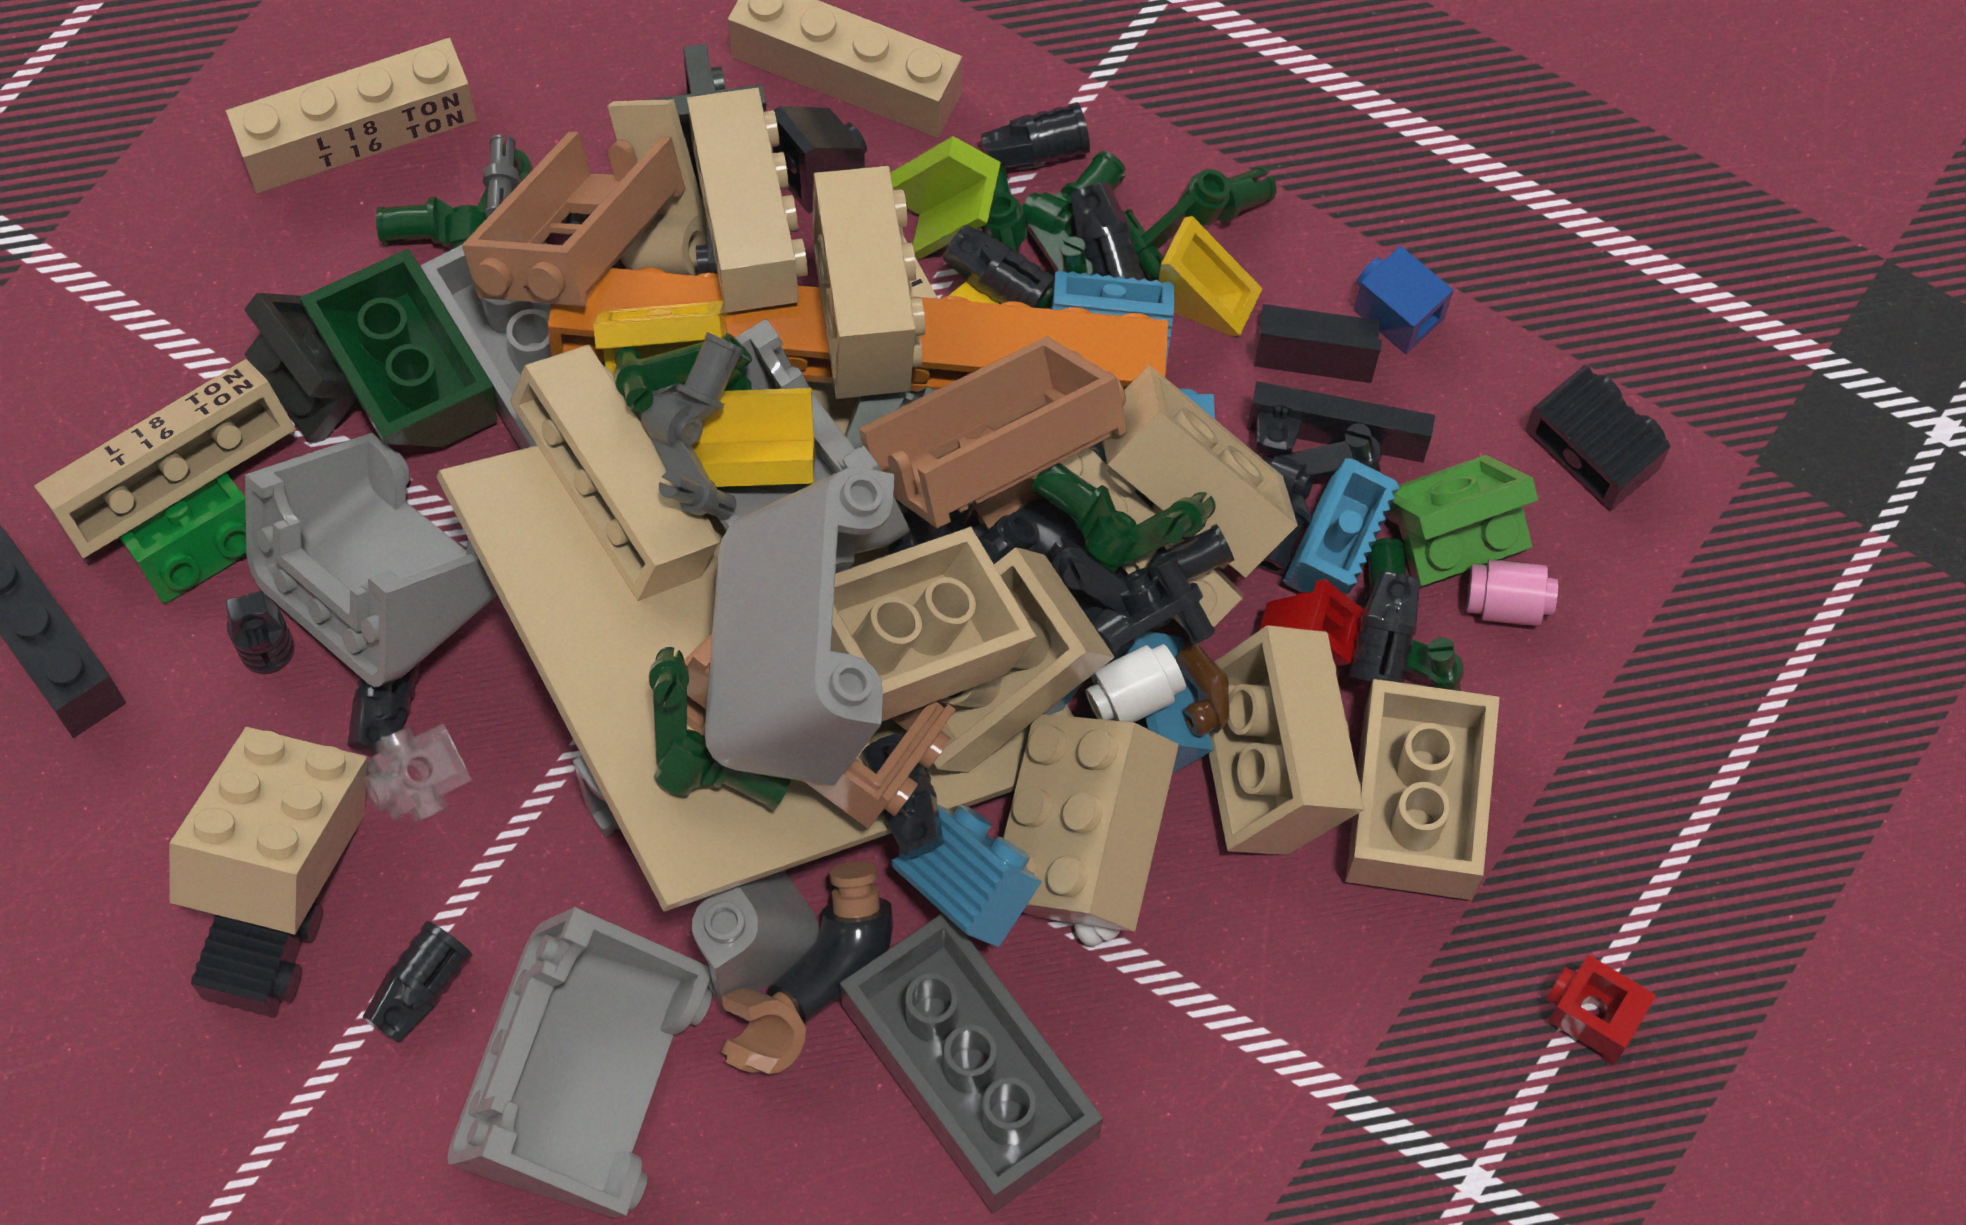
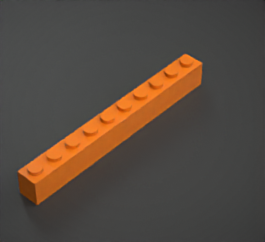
[548,267,1168,391]

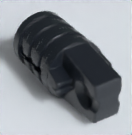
[980,102,1090,168]
[1071,183,1146,281]
[943,225,1055,308]
[1348,571,1420,683]
[226,591,295,674]
[347,660,423,758]
[862,733,944,858]
[363,921,473,1042]

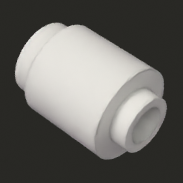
[1085,644,1186,723]

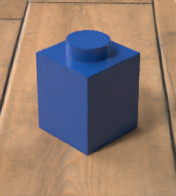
[1354,245,1454,355]

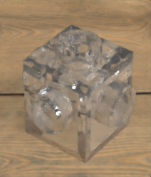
[363,723,472,823]

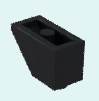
[773,106,867,214]

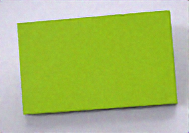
[890,136,1001,260]

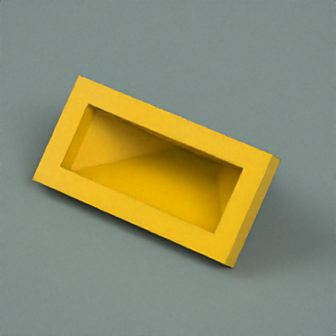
[1159,216,1263,337]

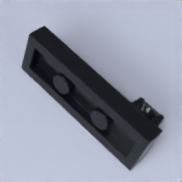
[1247,381,1435,463]

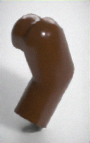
[1176,644,1230,736]

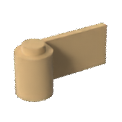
[607,99,708,276]

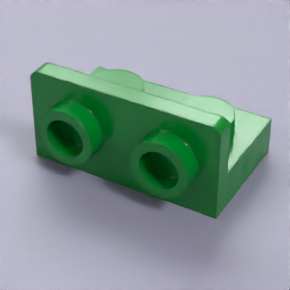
[119,472,247,603]

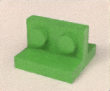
[1385,455,1538,587]

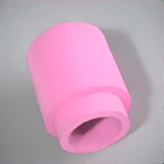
[1466,559,1558,626]

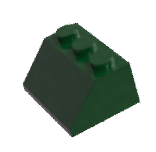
[299,248,497,447]

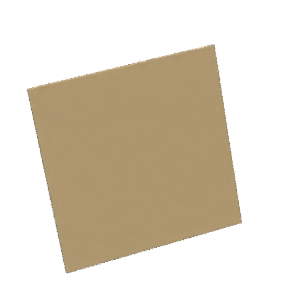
[436,381,1074,912]

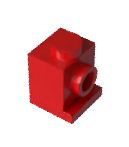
[1259,579,1364,666]
[1546,954,1657,1066]

